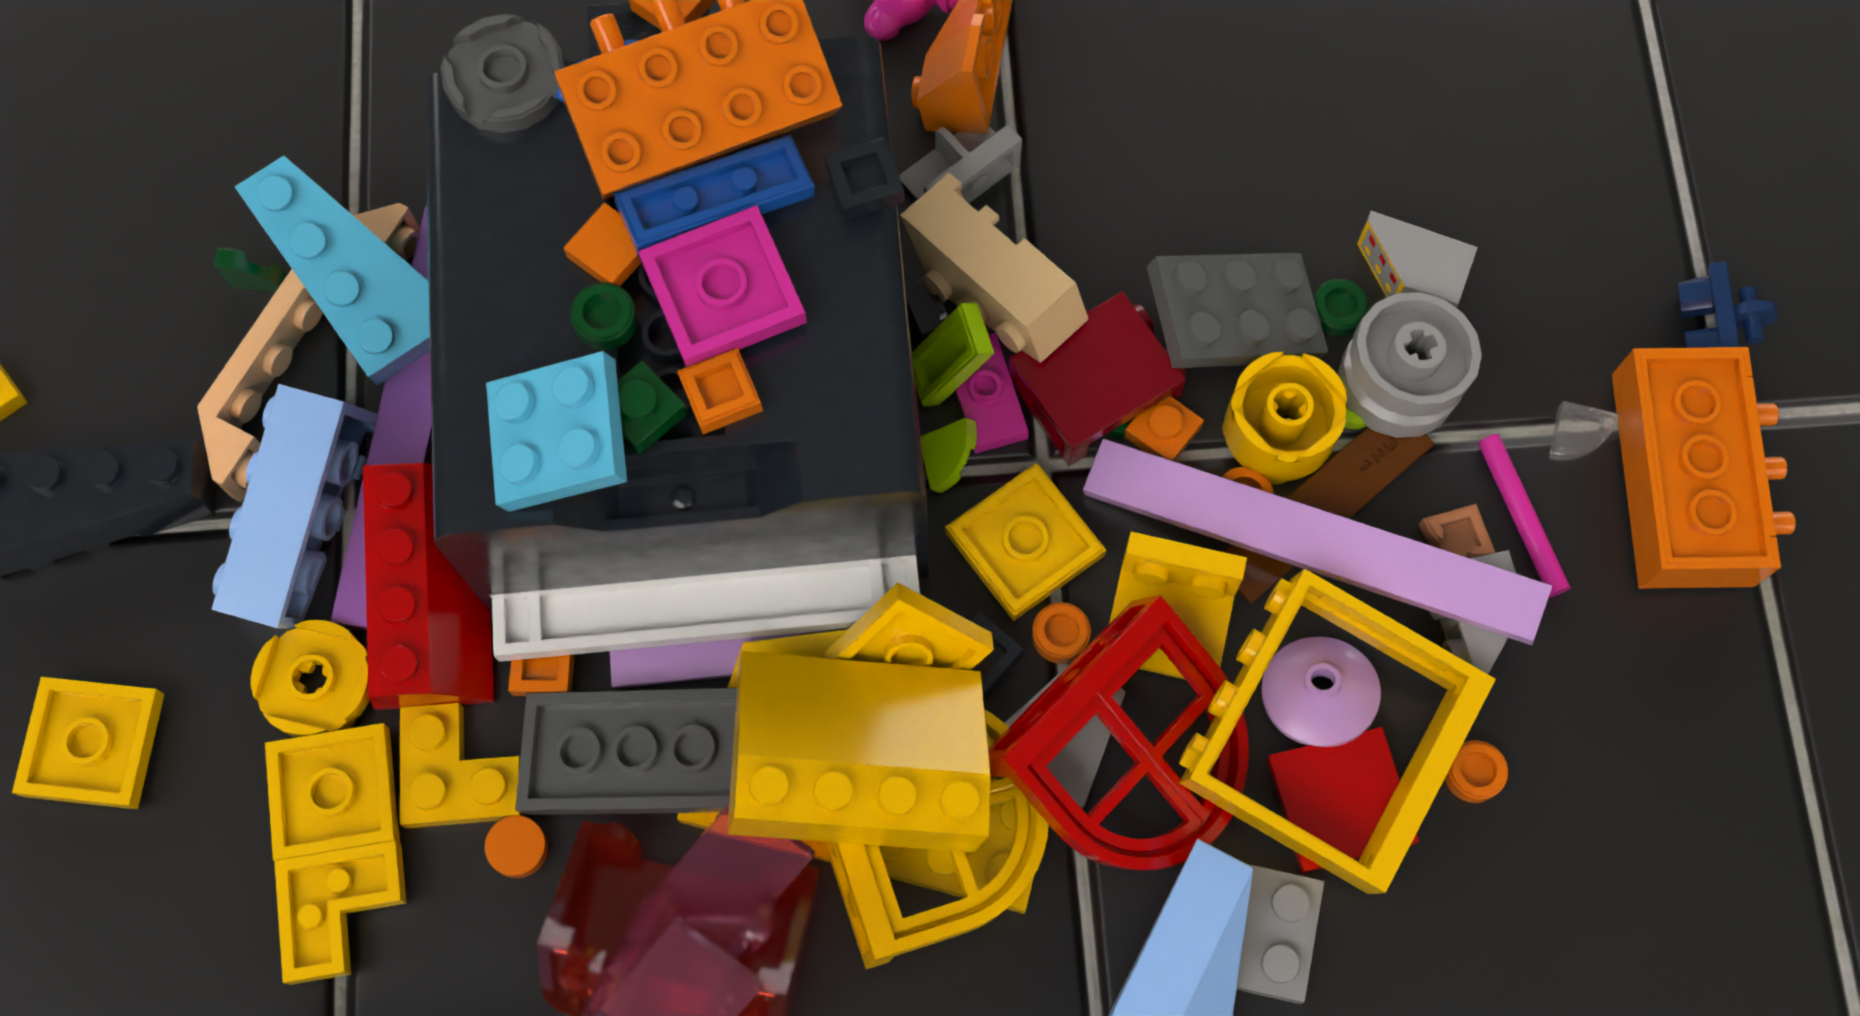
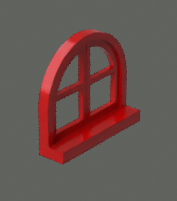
[988,595,1249,870]

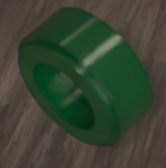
[1314,279,1369,337]
[570,283,638,350]

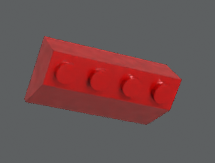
[363,463,495,710]

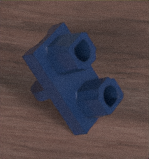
[1678,261,1778,348]

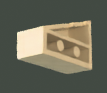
[900,173,1089,363]

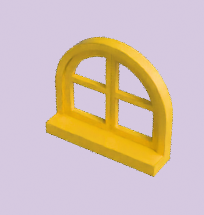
[825,709,1049,970]

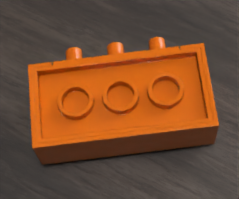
[554,0,843,200]
[1612,347,1796,589]

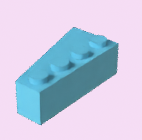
[234,156,430,385]

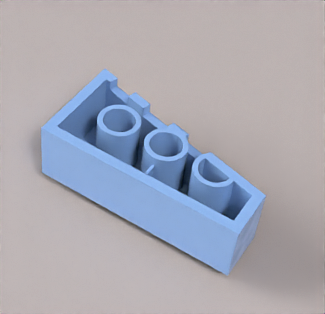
[212,384,378,629]

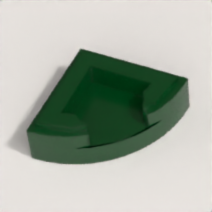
[213,247,288,292]

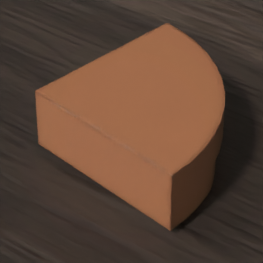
[1418,504,1495,559]

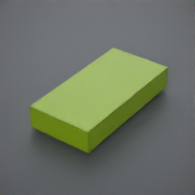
[912,303,995,406]

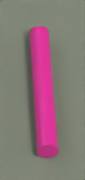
[1478,434,1571,597]

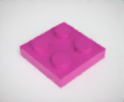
[638,205,807,367]

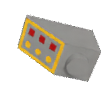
[1357,211,1478,308]

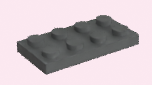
[515,688,737,815]

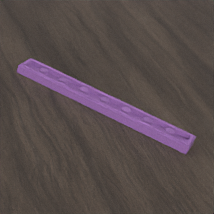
[330,206,432,631]

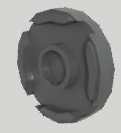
[440,14,565,133]

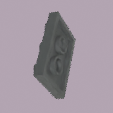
[1147,253,1328,369]

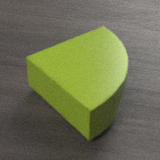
[920,417,977,493]

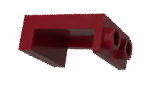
[1008,291,1186,467]

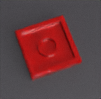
[1266,727,1420,874]

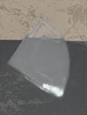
[1549,401,1619,460]

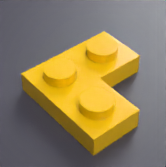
[400,703,524,828]
[274,840,407,985]

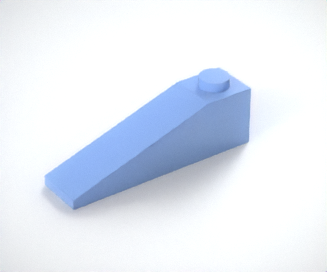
[1108,838,1253,1016]

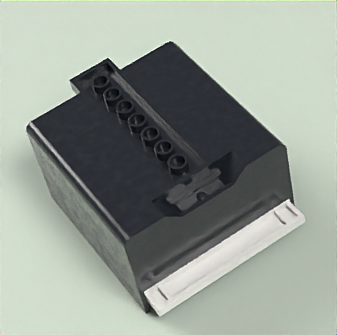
[424,2,929,662]

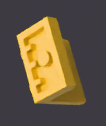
[1109,532,1247,680]

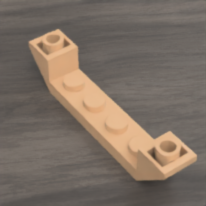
[197,203,420,502]

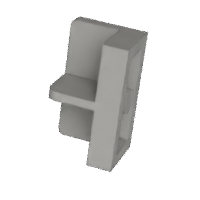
[899,124,1022,203]

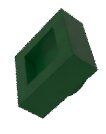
[617,361,688,455]

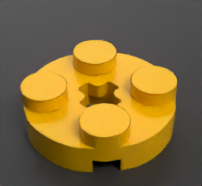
[251,620,370,737]

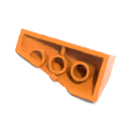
[911,0,1013,134]

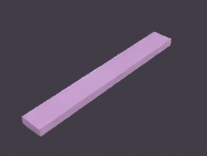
[1083,439,1552,646]

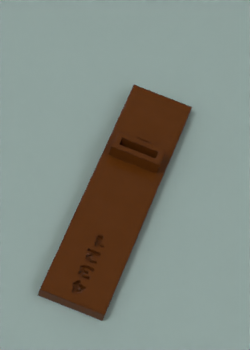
[1224,427,1435,605]

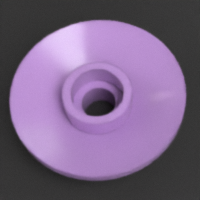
[1261,636,1381,747]

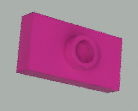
[955,333,1029,454]

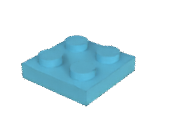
[486,351,627,512]

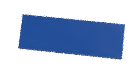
[614,135,815,257]

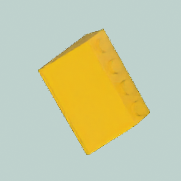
[727,651,990,852]

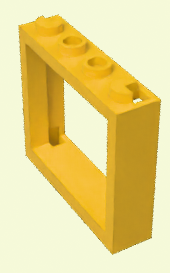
[1179,569,1496,894]

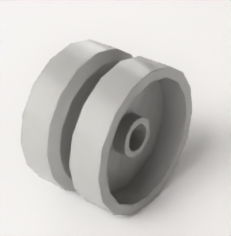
[1337,292,1482,438]

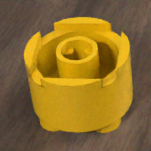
[1222,352,1347,485]

